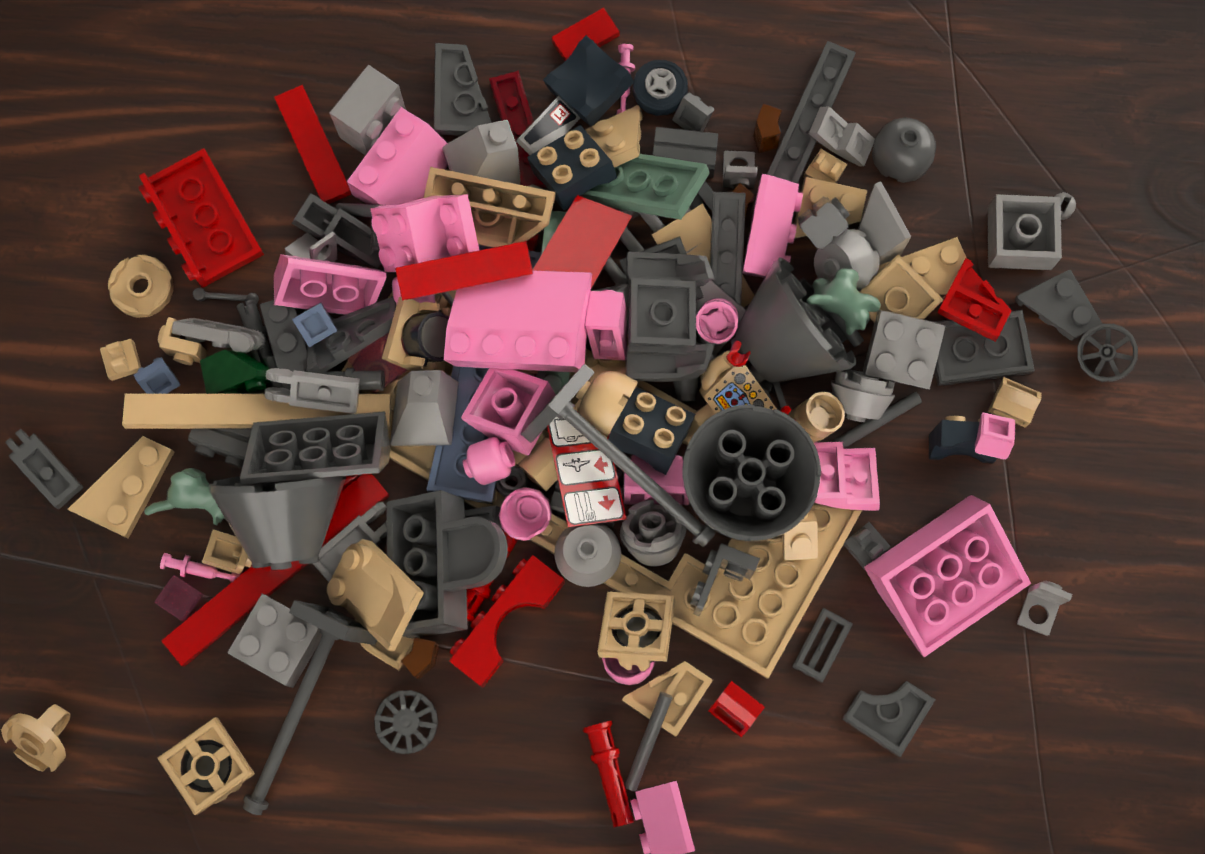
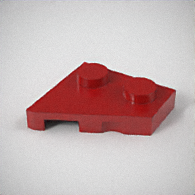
[937,258,1012,342]

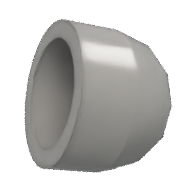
[1054,192,1076,220]

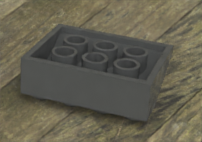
[240,411,391,485]

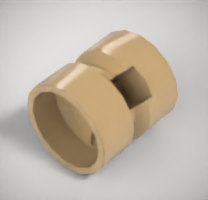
[789,392,845,443]

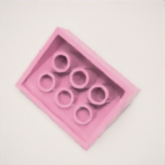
[444,271,592,372]
[864,495,1031,657]

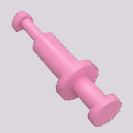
[617,44,635,114]
[160,553,240,582]

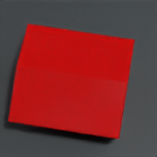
[708,681,765,738]

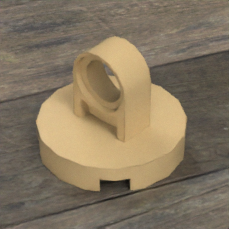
[1,704,71,772]

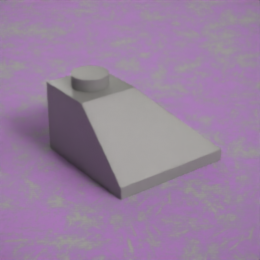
[442,120,521,185]
[858,181,911,265]
[390,370,459,446]

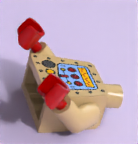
[694,341,796,426]

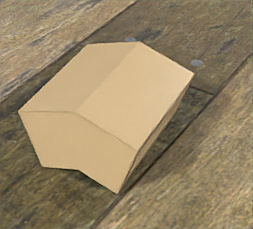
[988,377,1041,428]

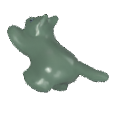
[807,268,881,335]
[144,468,225,525]

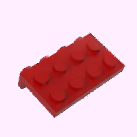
[138,148,264,288]

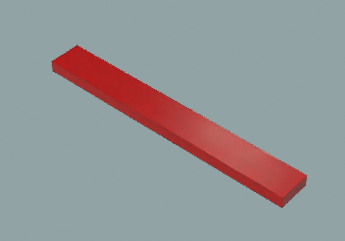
[161,474,390,667]

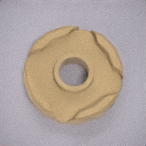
[108,254,174,318]

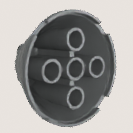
[731,258,856,383]
[682,405,821,541]
[208,476,346,570]

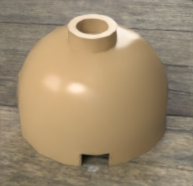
[576,371,638,438]

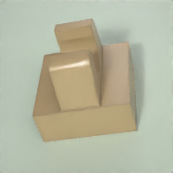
[803,149,847,183]
[100,339,141,381]

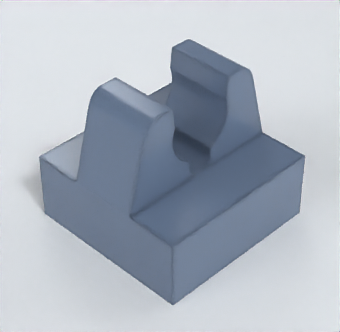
[292,302,338,347]
[134,357,181,394]

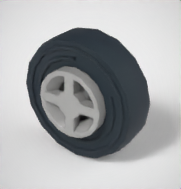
[633,60,688,116]

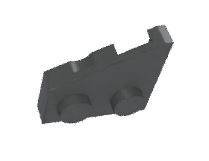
[1014,270,1103,341]

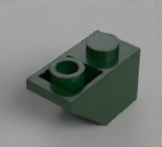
[200,350,272,394]

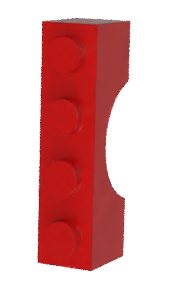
[449,555,565,688]

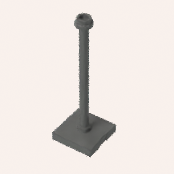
[521,364,716,547]
[243,600,377,815]

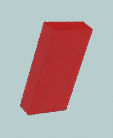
[551,7,620,61]

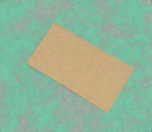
[652,203,754,308]

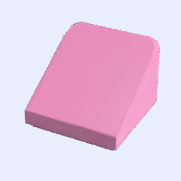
[975,412,1015,459]

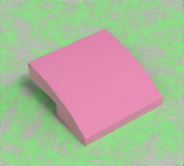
[814,442,880,511]

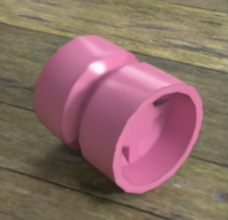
[696,298,739,344]

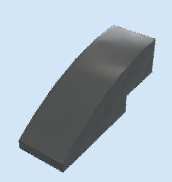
[292,193,381,269]

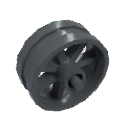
[1077,323,1138,382]

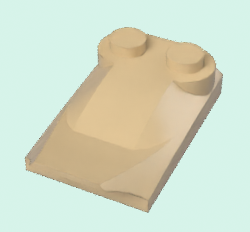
[327,539,424,651]

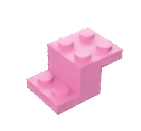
[371,194,479,272]

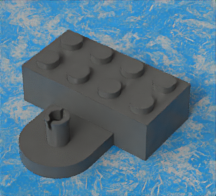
[387,490,508,639]

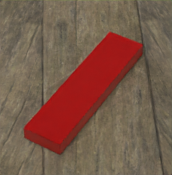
[274,85,352,204]
[395,241,533,301]

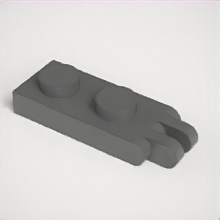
[5,429,84,509]

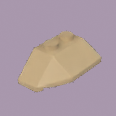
[423,167,556,248]

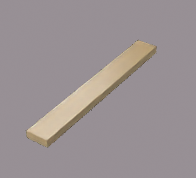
[122,394,391,429]

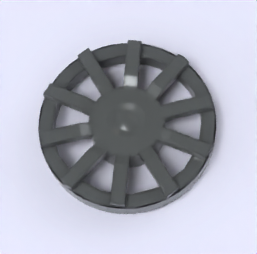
[374,690,438,754]

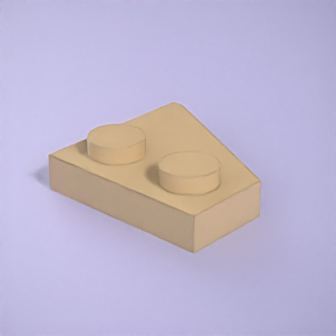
[585,105,643,168]

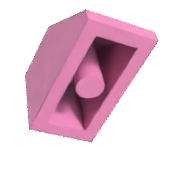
[585,290,627,360]

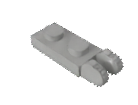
[172,318,266,353]
[265,368,360,414]
[313,502,387,582]

